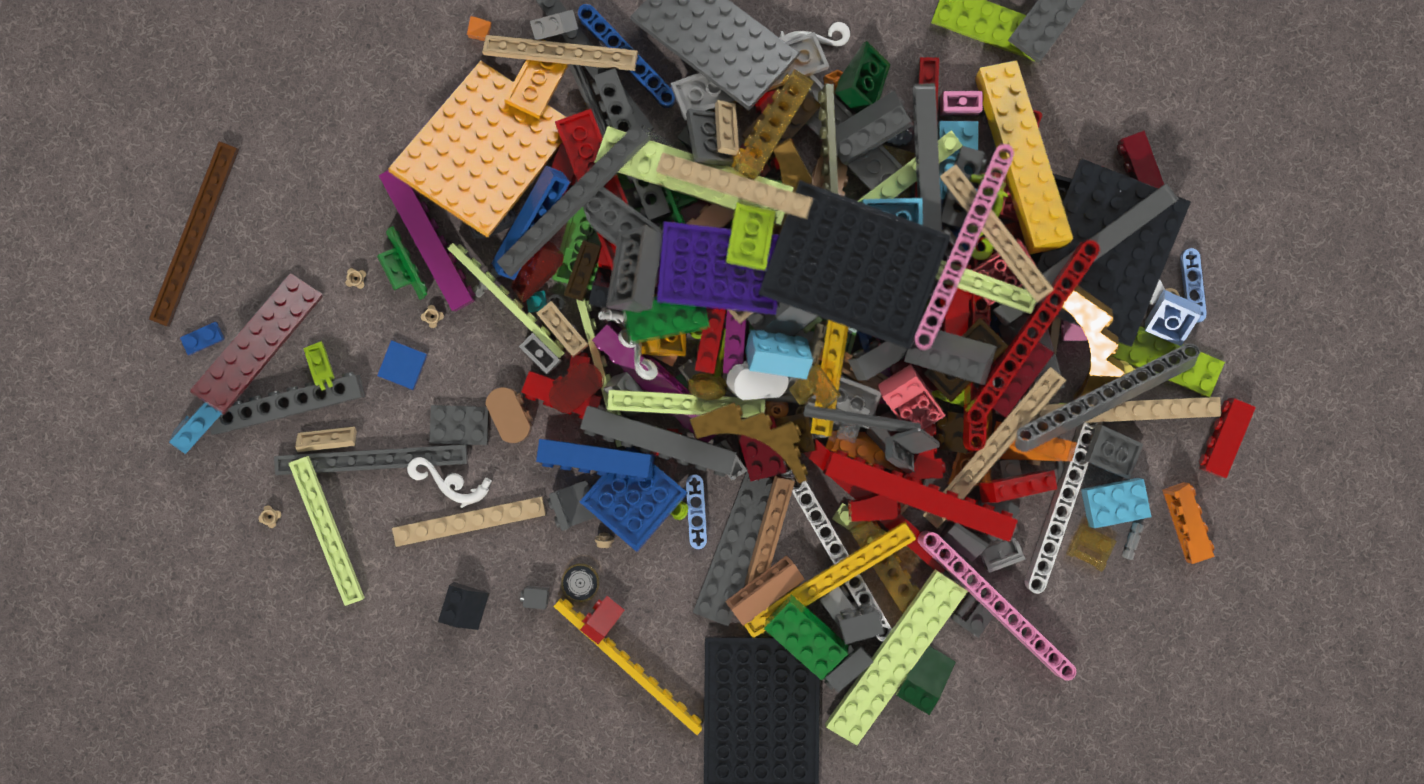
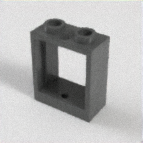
[824,641,873,692]

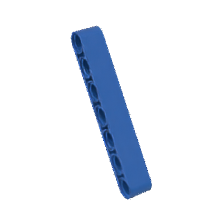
[578,4,676,108]

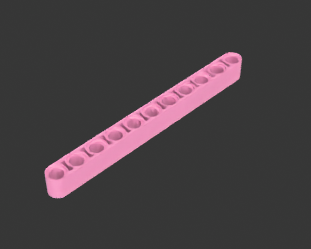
[915,144,1014,350]
[918,531,1076,681]

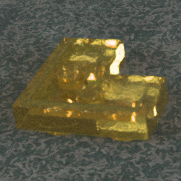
[789,365,841,408]

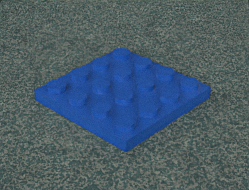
[580,446,688,552]

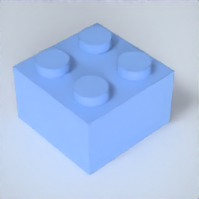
[1145,290,1201,346]

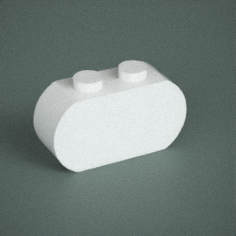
[727,361,788,400]

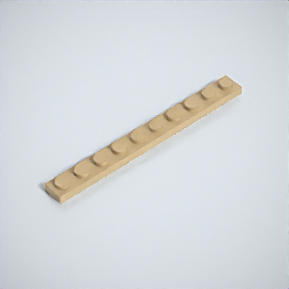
[923,367,1067,529]
[1032,397,1221,423]

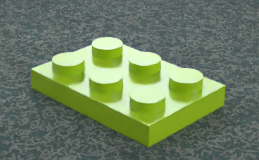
[725,203,776,271]

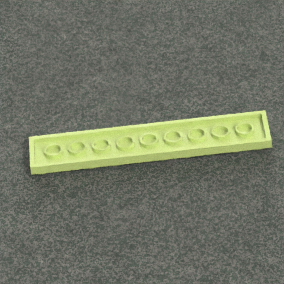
[594,126,794,226]
[825,569,968,745]

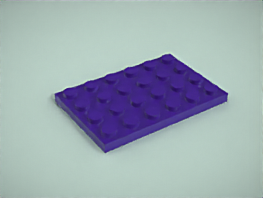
[657,222,779,315]

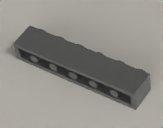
[848,303,940,380]

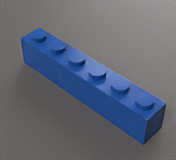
[491,165,570,280]
[536,439,655,481]

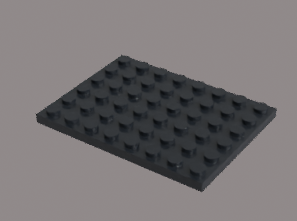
[1034,158,1191,347]
[758,180,951,349]
[704,636,820,784]

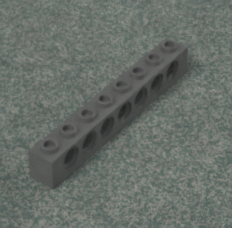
[592,68,671,223]
[210,372,365,435]

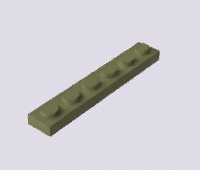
[818,84,838,194]

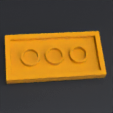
[504,39,569,119]

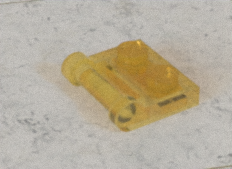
[1066,524,1117,572]

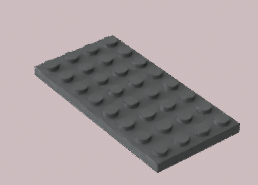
[630,0,799,110]

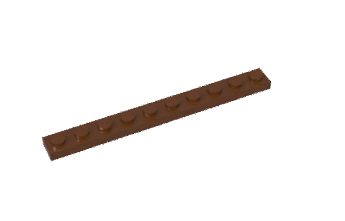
[149,141,239,327]

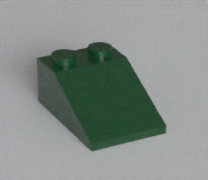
[835,41,891,113]
[895,646,956,715]

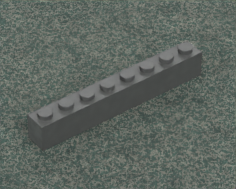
[580,405,737,477]

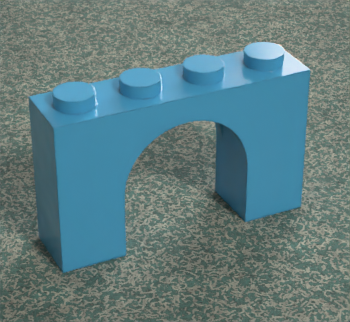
[169,402,222,454]

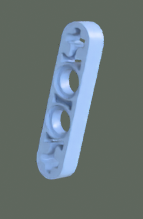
[1180,248,1206,323]
[686,474,707,549]

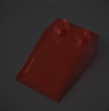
[511,241,564,302]

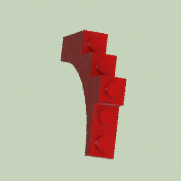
[848,423,946,522]

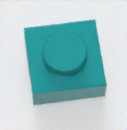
[526,291,547,313]

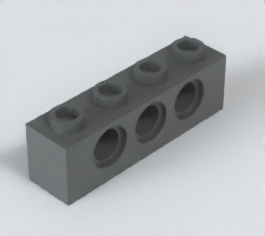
[941,146,986,230]

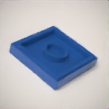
[377,340,428,390]

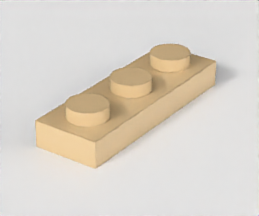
[715,100,739,156]
[536,301,588,358]
[295,427,357,452]

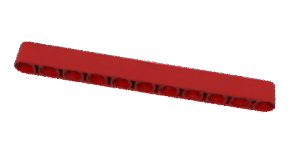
[963,237,992,451]
[964,240,1100,425]
[803,438,946,574]

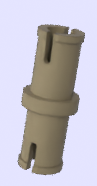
[809,323,827,365]

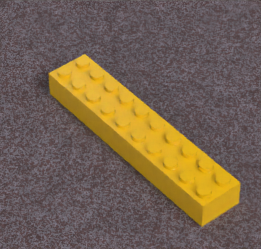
[975,60,1073,255]

